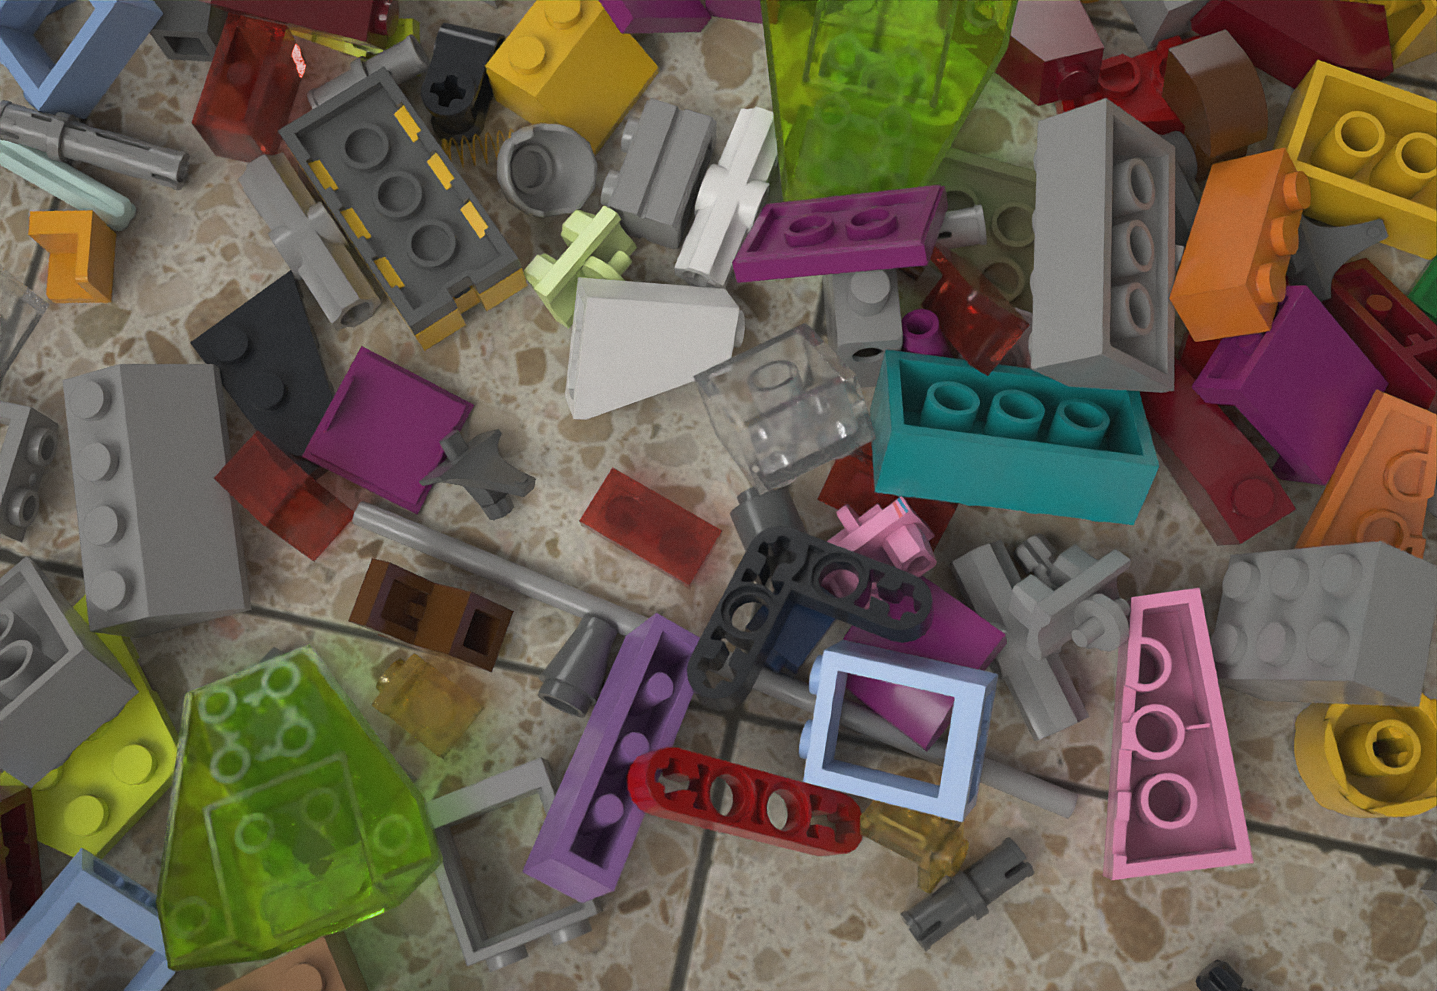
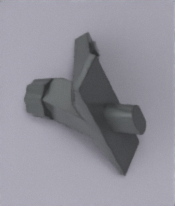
[1286,214,1388,302]
[419,429,536,521]

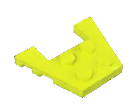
[0,594,192,860]

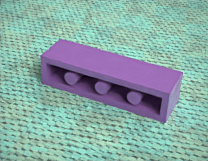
[522,613,700,903]

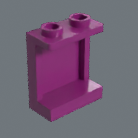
[1192,285,1389,485]

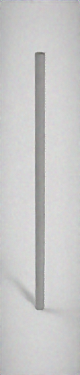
[352,501,1078,819]

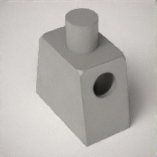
[822,268,903,390]

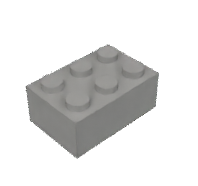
[1210,541,1437,707]

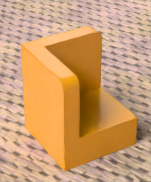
[28,210,117,303]

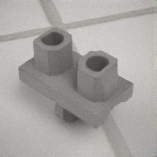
[1008,544,1131,662]

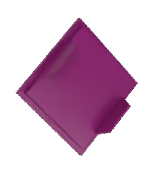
[302,346,474,515]

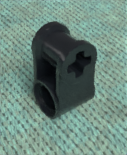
[421,23,506,146]

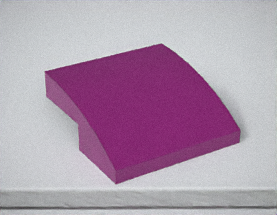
[843,567,1007,752]

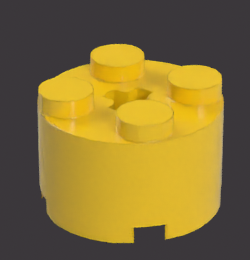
[1294,692,1437,818]

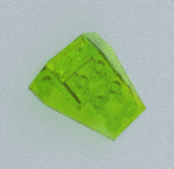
[760,0,1018,202]
[156,644,444,971]

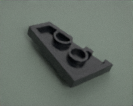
[190,270,335,489]

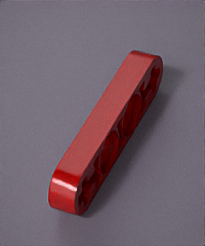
[627,747,864,856]

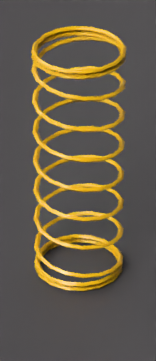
[442,129,514,168]

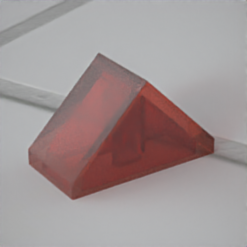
[214,430,355,561]

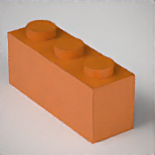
[1169,148,1311,342]

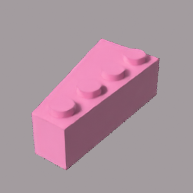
[1103,588,1254,880]

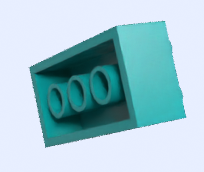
[870,349,1160,525]

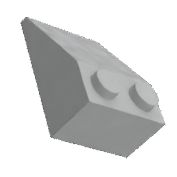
[0,556,138,788]

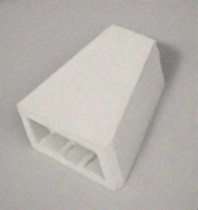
[565,277,745,420]

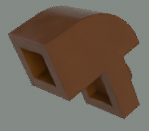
[1162,29,1268,183]
[348,558,514,672]

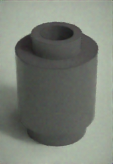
[730,482,807,582]

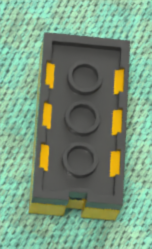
[278,66,528,351]

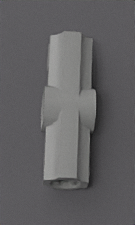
[238,152,381,331]
[949,540,1089,742]

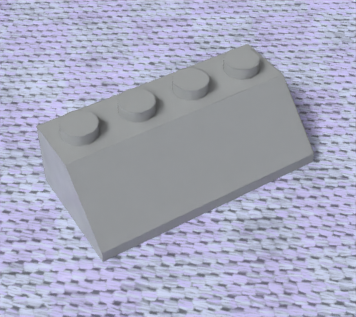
[1028,98,1175,393]
[63,364,251,638]

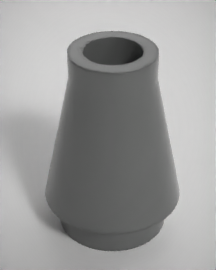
[537,615,618,718]

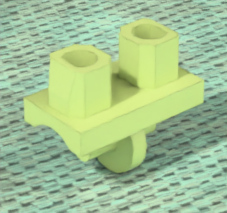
[524,205,637,329]

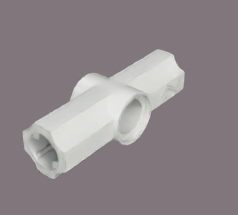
[674,106,789,289]

